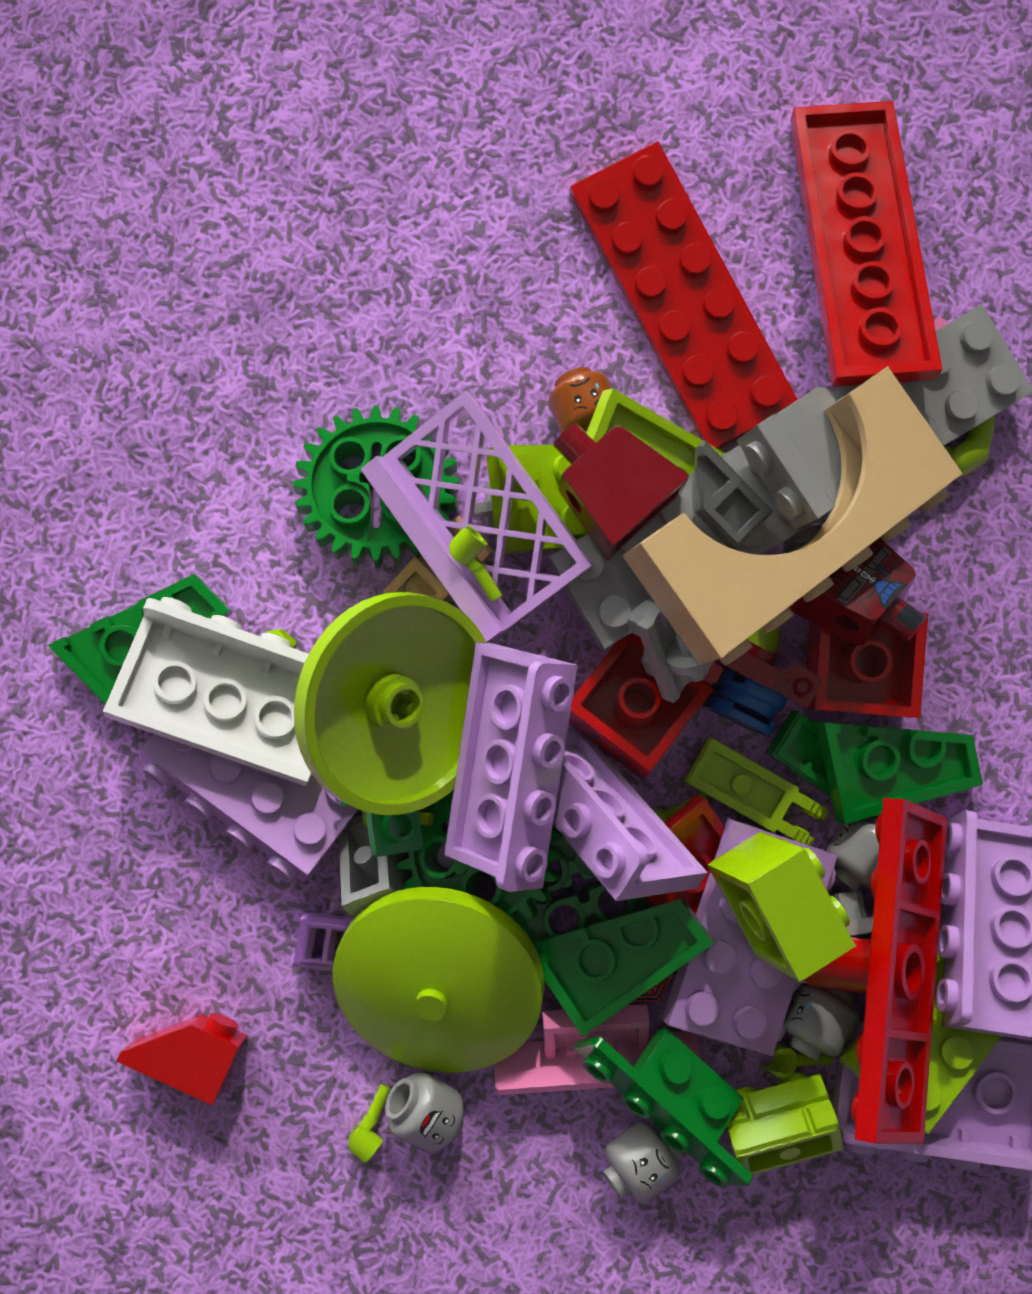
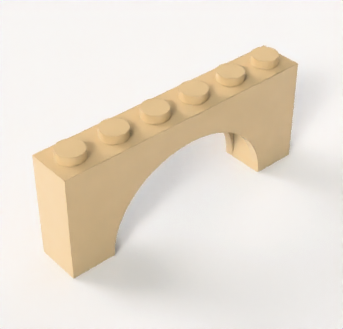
[622,366,963,666]

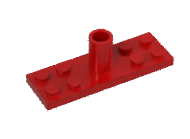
[805,798,948,1144]

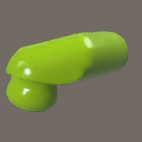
[944,416,996,478]

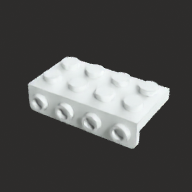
[103,597,311,786]

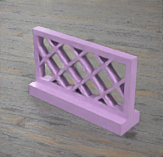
[361,391,594,643]

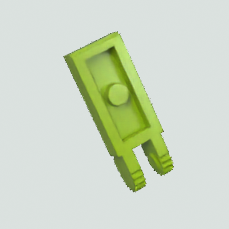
[682,736,830,846]

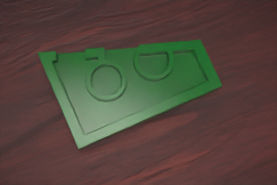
[48,574,233,705]
[815,721,983,824]
[533,898,715,1037]

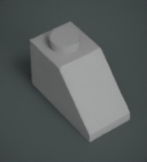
[339,814,413,918]

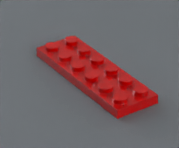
[790,101,943,387]
[569,141,798,449]

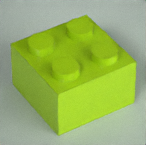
[707,832,856,982]

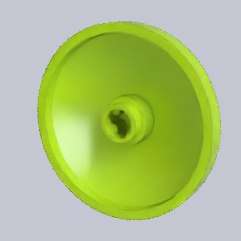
[294,592,487,815]
[332,887,545,1073]

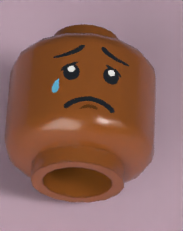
[548,367,612,434]

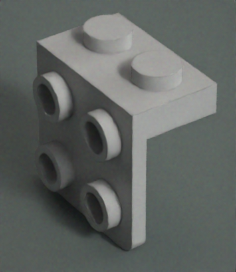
[736,387,841,530]

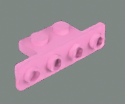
[494,1004,702,1095]

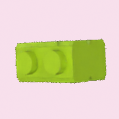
[726,1073,843,1175]

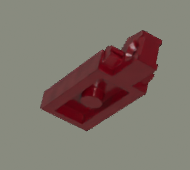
[715,641,822,707]

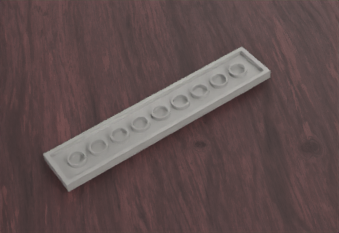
[547,304,1032,650]

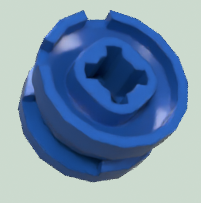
[705,669,788,737]

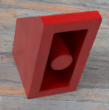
[116,1013,248,1105]

